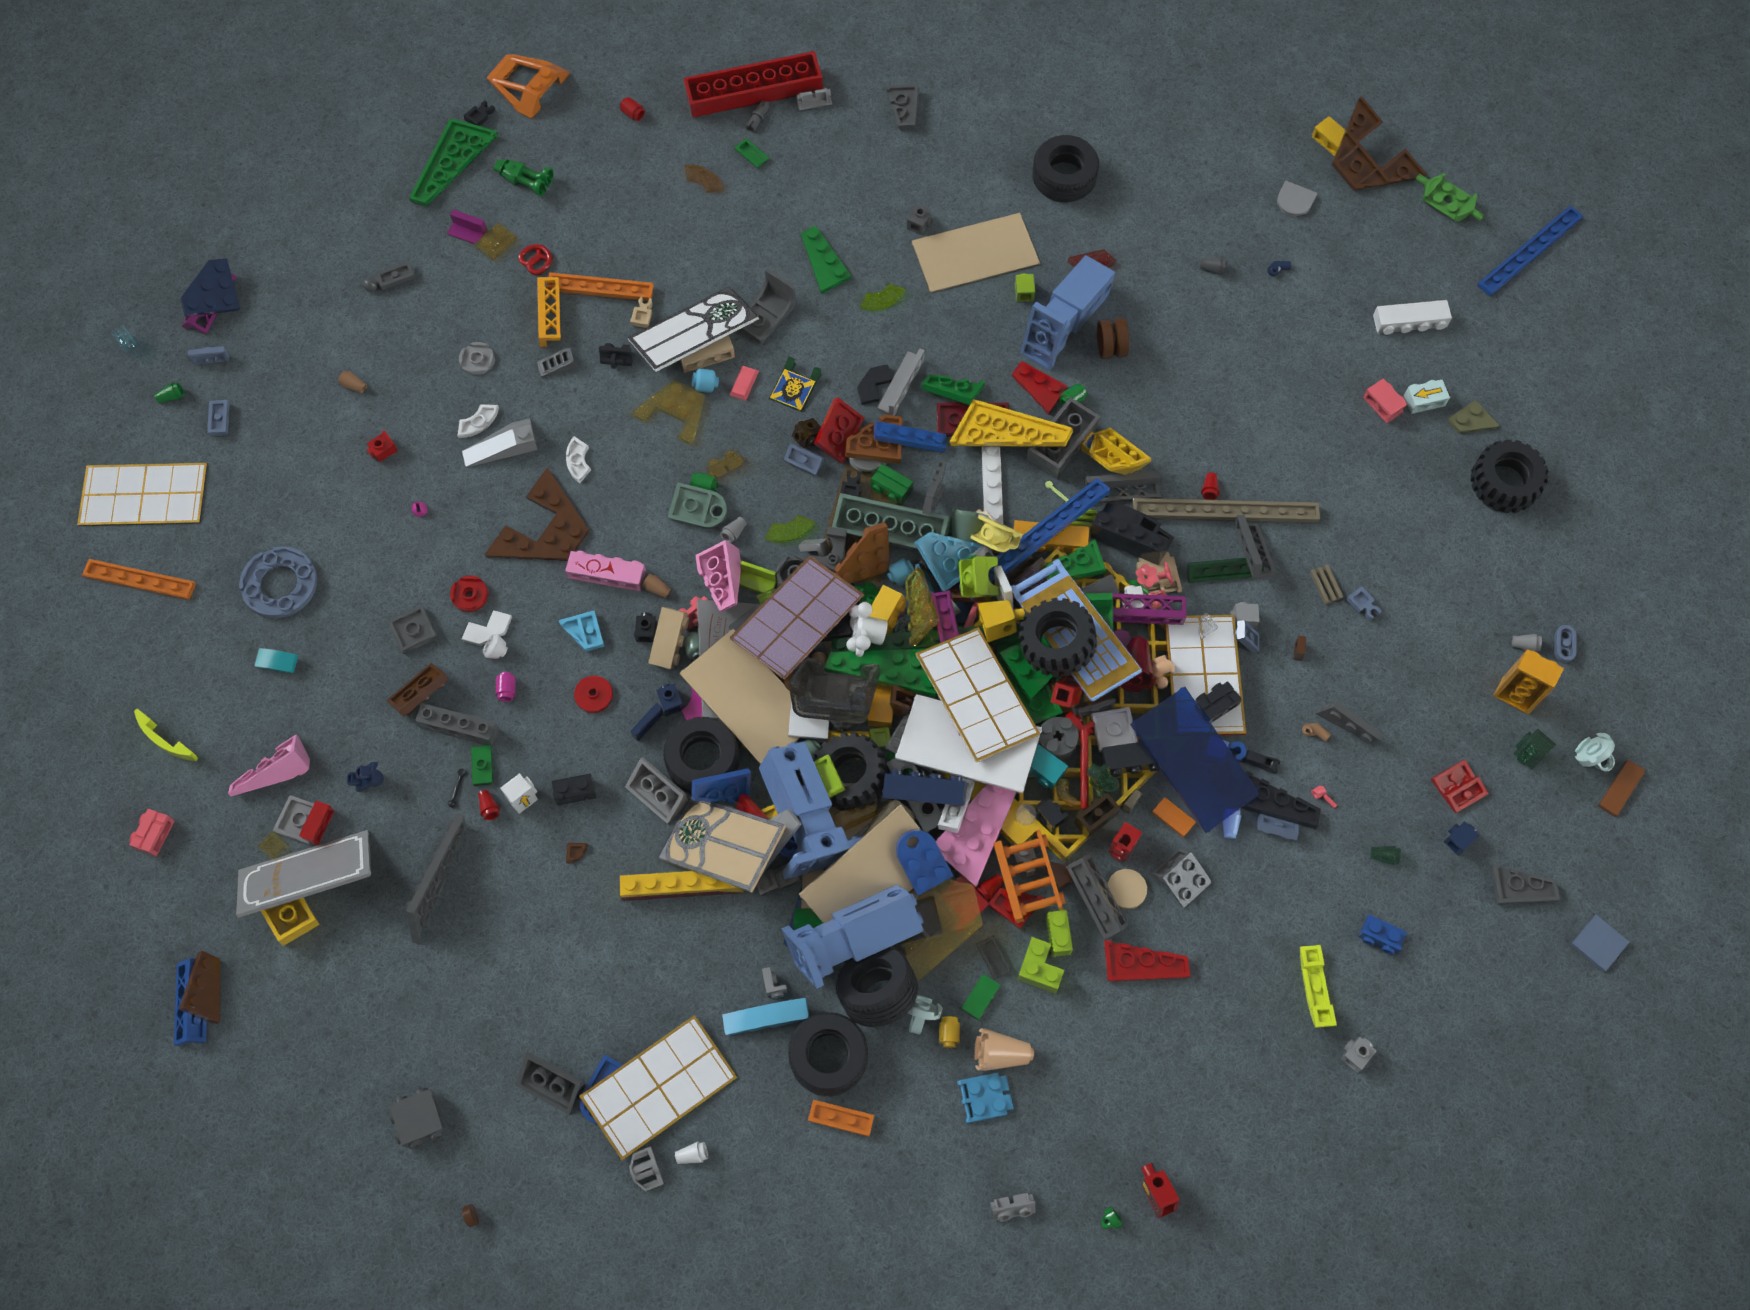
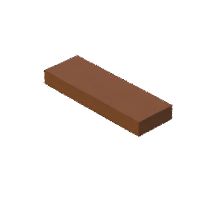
[1598,759,1646,817]

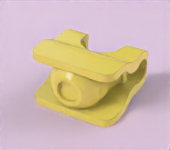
[970,514,1022,552]

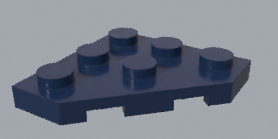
[180,258,240,317]

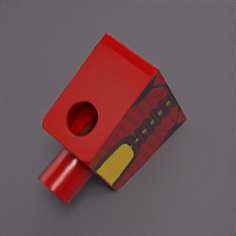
[1141,1163,1180,1219]

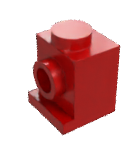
[366,430,398,462]

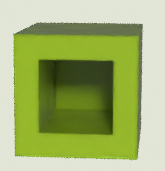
[1015,273,1035,302]

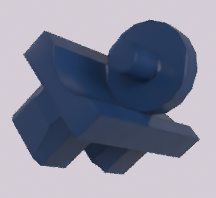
[347,762,384,792]

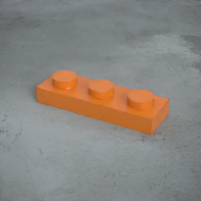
[808,1100,875,1137]

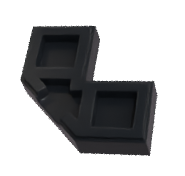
[857,364,892,405]

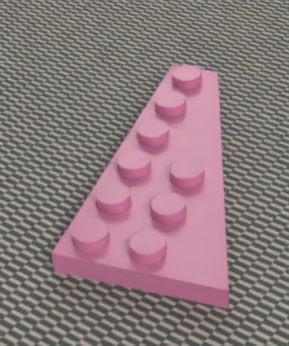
[936,784,1017,888]

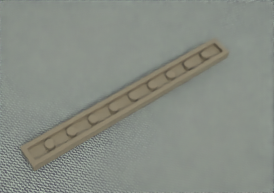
[1132,498,1320,523]

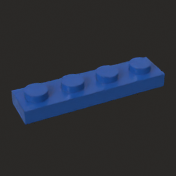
[874,421,946,453]

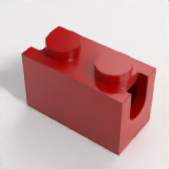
[1108,822,1142,862]

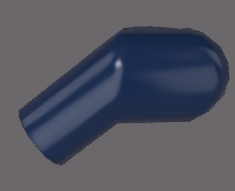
[1267,261,1291,277]

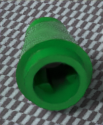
[154,382,184,404]

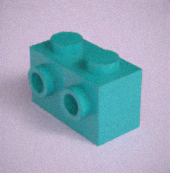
[1028,744,1068,789]

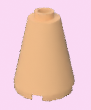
[974,1028,1034,1071]

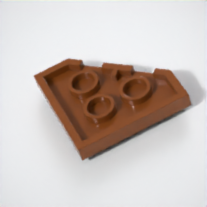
[845,414,903,464]
[834,522,890,584]

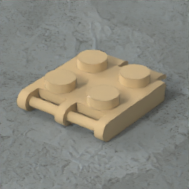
[1136,552,1182,595]

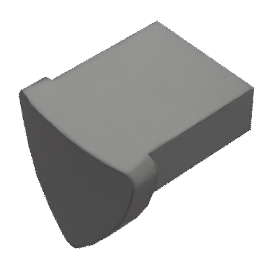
[799,538,828,557]

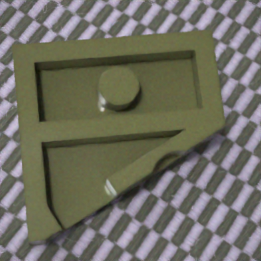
[1447,400,1499,434]

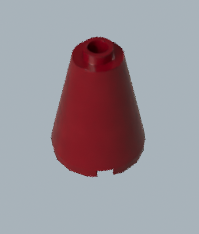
[1120,636,1154,692]

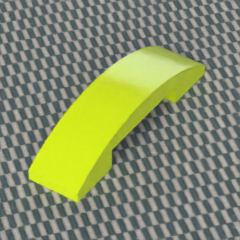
[134,709,199,761]
[1300,945,1337,1028]

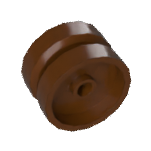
[1097,317,1129,359]

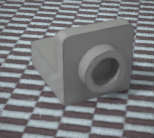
[762,967,787,999]

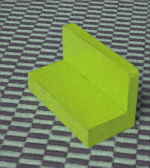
[739,561,778,597]

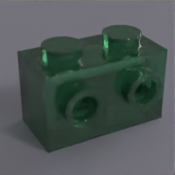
[1513,729,1557,770]

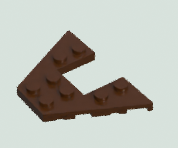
[1331,96,1427,191]
[485,468,589,561]

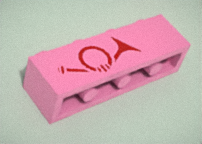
[565,551,646,591]

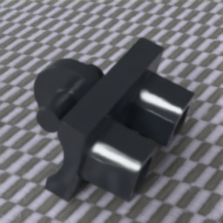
[599,343,633,369]

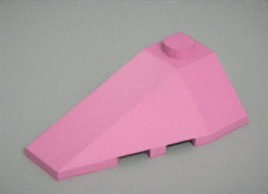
[696,540,741,612]
[228,734,310,796]

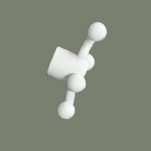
[846,602,887,657]

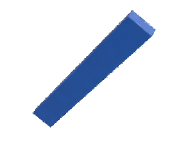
[1477,205,1583,297]

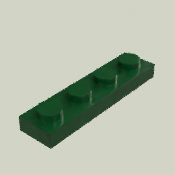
[1187,556,1264,583]

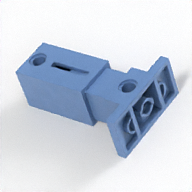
[1020,255,1116,371]
[759,741,864,880]
[781,884,924,989]

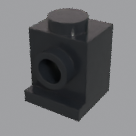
[634,612,657,643]
[1036,798,1068,832]

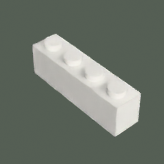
[1373,300,1452,335]

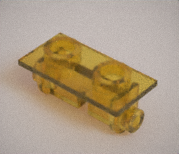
[705,449,744,479]

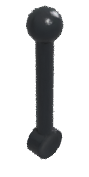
[448,769,466,807]

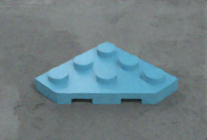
[914,532,982,591]

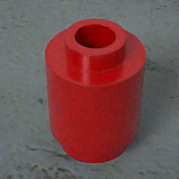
[620,97,645,121]

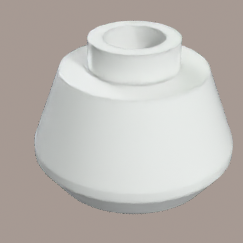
[483,634,508,659]

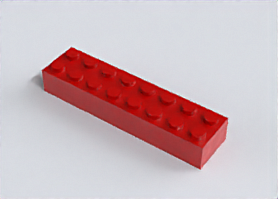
[683,51,823,118]

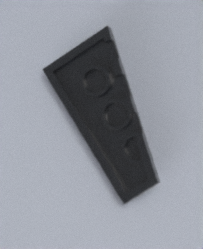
[1238,771,1321,829]

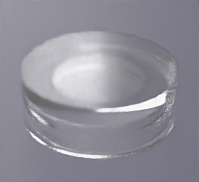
[1016,804,1036,825]

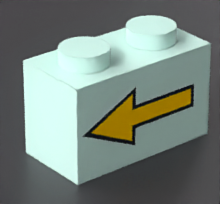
[1404,380,1450,414]

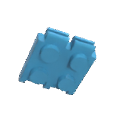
[957,1073,1014,1124]

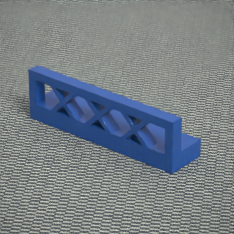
[174,958,207,1046]

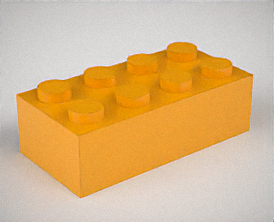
[1493,649,1564,715]

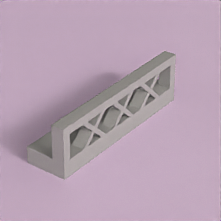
[877,348,924,416]

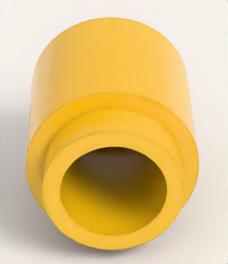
[939,1016,960,1048]

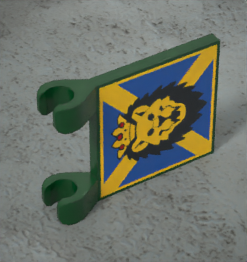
[769,357,822,412]

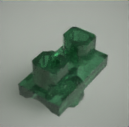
[1086,763,1119,797]

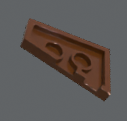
[179,951,220,1024]

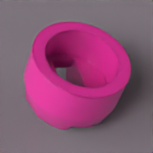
[412,501,427,517]

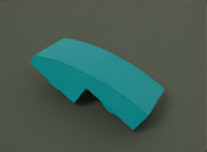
[254,648,299,674]

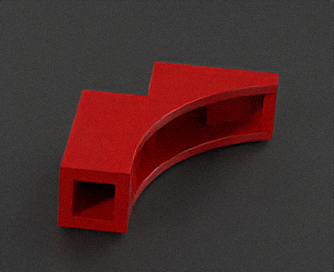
[1051,674,1082,708]

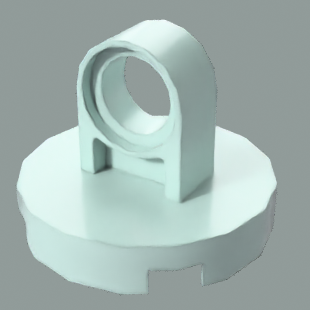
[1575,733,1615,771]
[908,995,943,1035]

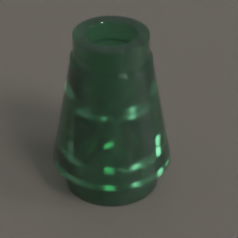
[1370,845,1401,865]

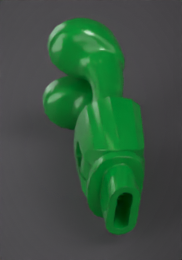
[493,159,554,196]

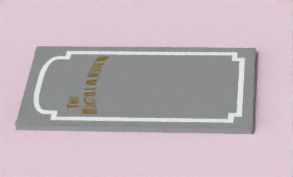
[236,830,371,918]

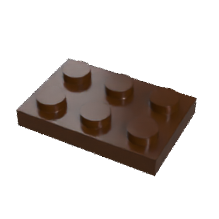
[386,663,449,717]

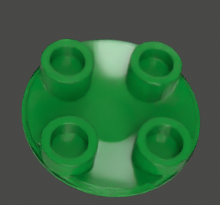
[853,582,880,605]

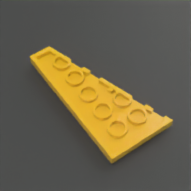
[950,399,1073,446]

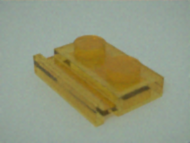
[474,222,517,261]

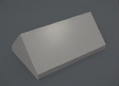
[625,757,688,824]

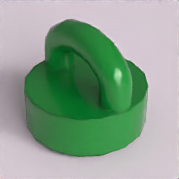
[1101,1206,1123,1229]

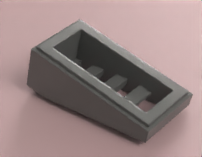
[537,348,576,378]

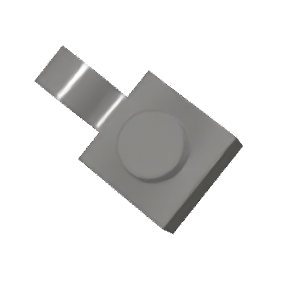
[1011,839,1036,877]

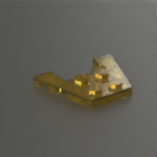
[631,380,705,446]

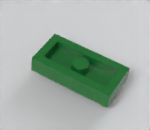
[471,745,494,786]

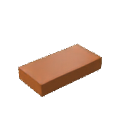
[1152,797,1196,838]

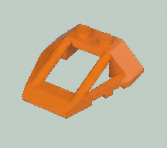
[487,54,570,119]

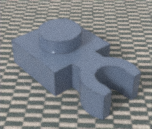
[1346,587,1381,621]

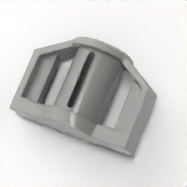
[629,1146,664,1191]

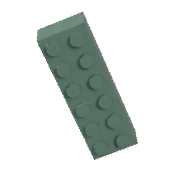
[832,493,951,551]

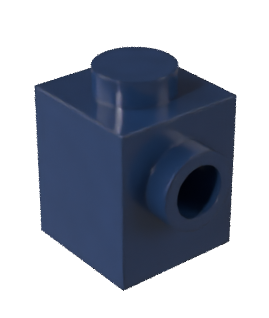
[656,683,684,716]
[1443,821,1480,856]

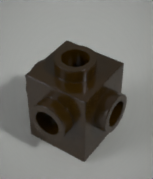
[791,418,821,448]

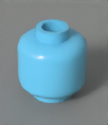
[692,368,719,393]
[887,558,915,586]

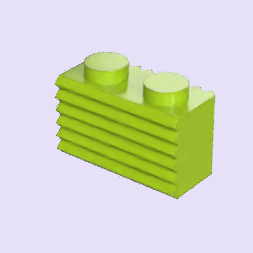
[1045,910,1073,957]

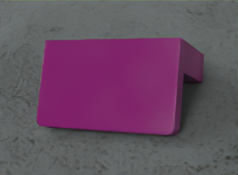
[447,209,487,245]

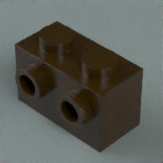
[1074,793,1120,839]

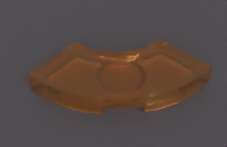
[685,164,723,193]

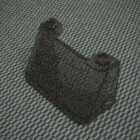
[788,658,880,724]

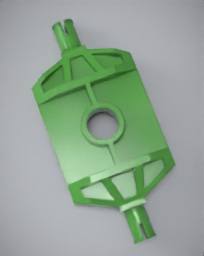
[1416,173,1484,222]

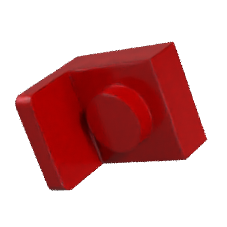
[1065,711,1095,740]

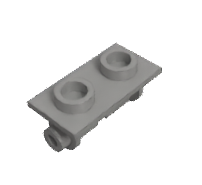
[796,88,832,111]
[990,1193,1036,1222]

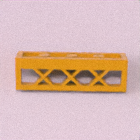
[537,277,561,347]

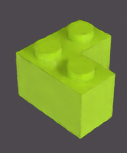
[1017,937,1064,994]

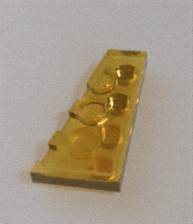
[905,567,939,646]

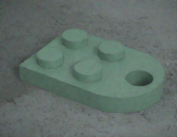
[668,482,728,528]

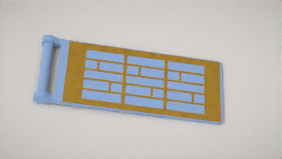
[1011,559,1142,701]

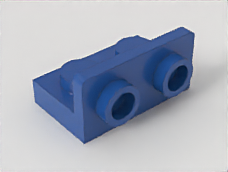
[1358,914,1407,955]

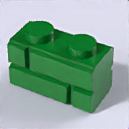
[871,464,914,505]

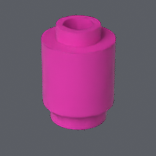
[496,672,516,702]

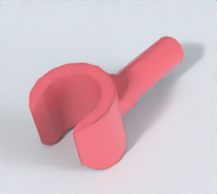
[1311,786,1337,808]

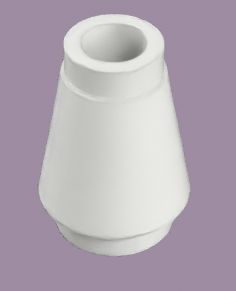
[675,1141,708,1164]

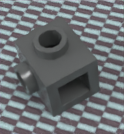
[907,204,933,235]

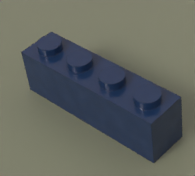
[883,770,967,806]

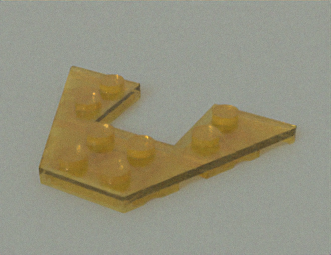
[903,879,983,982]

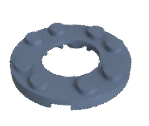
[239,546,317,618]

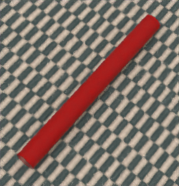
[1080,729,1089,809]

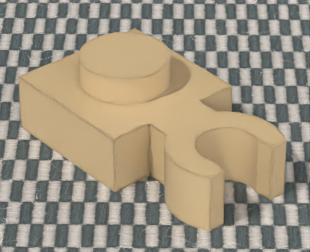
[630,297,653,328]

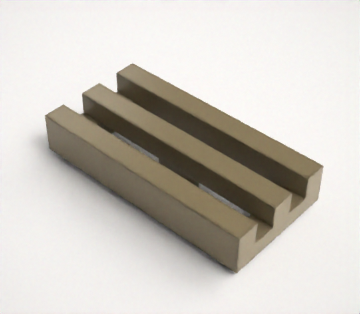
[1310,565,1343,605]

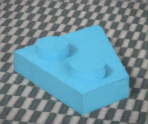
[559,611,604,652]

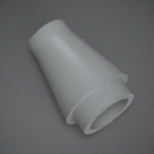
[720,517,747,543]
[1512,634,1542,651]

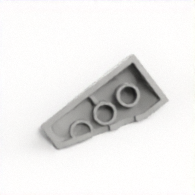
[462,418,538,468]

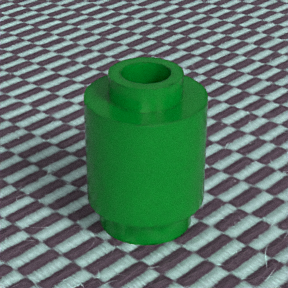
[1060,383,1087,406]
[690,472,718,492]

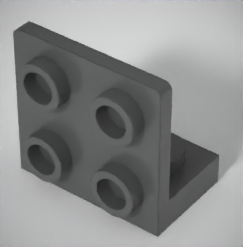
[1151,848,1211,907]

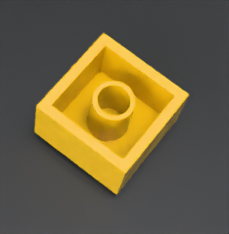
[261,897,320,946]

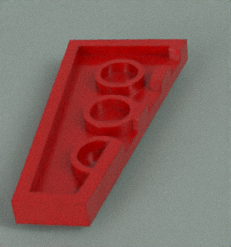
[1104,940,1190,982]

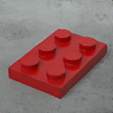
[814,397,865,463]

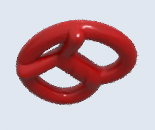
[518,244,553,275]

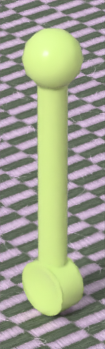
[1045,481,1069,502]

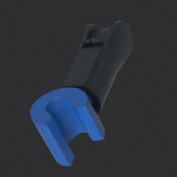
[1227,741,1281,774]

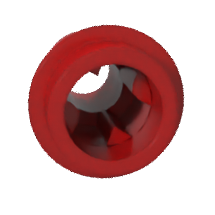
[1201,472,1220,500]
[478,790,500,821]
[976,874,1004,901]

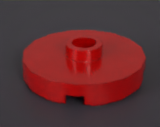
[450,575,489,612]
[574,675,613,713]

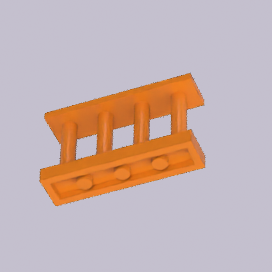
[993,829,1066,924]

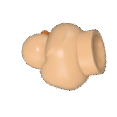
[1151,655,1175,689]

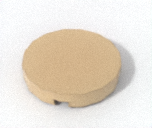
[1107,869,1147,909]

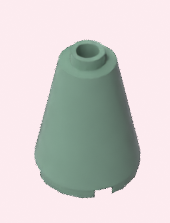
[951,508,989,543]

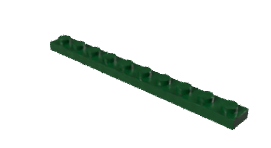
[831,623,1021,652]

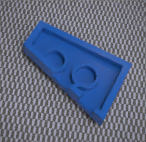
[692,768,751,804]

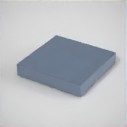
[1570,915,1629,972]

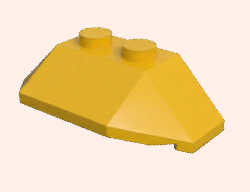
[1089,428,1151,475]

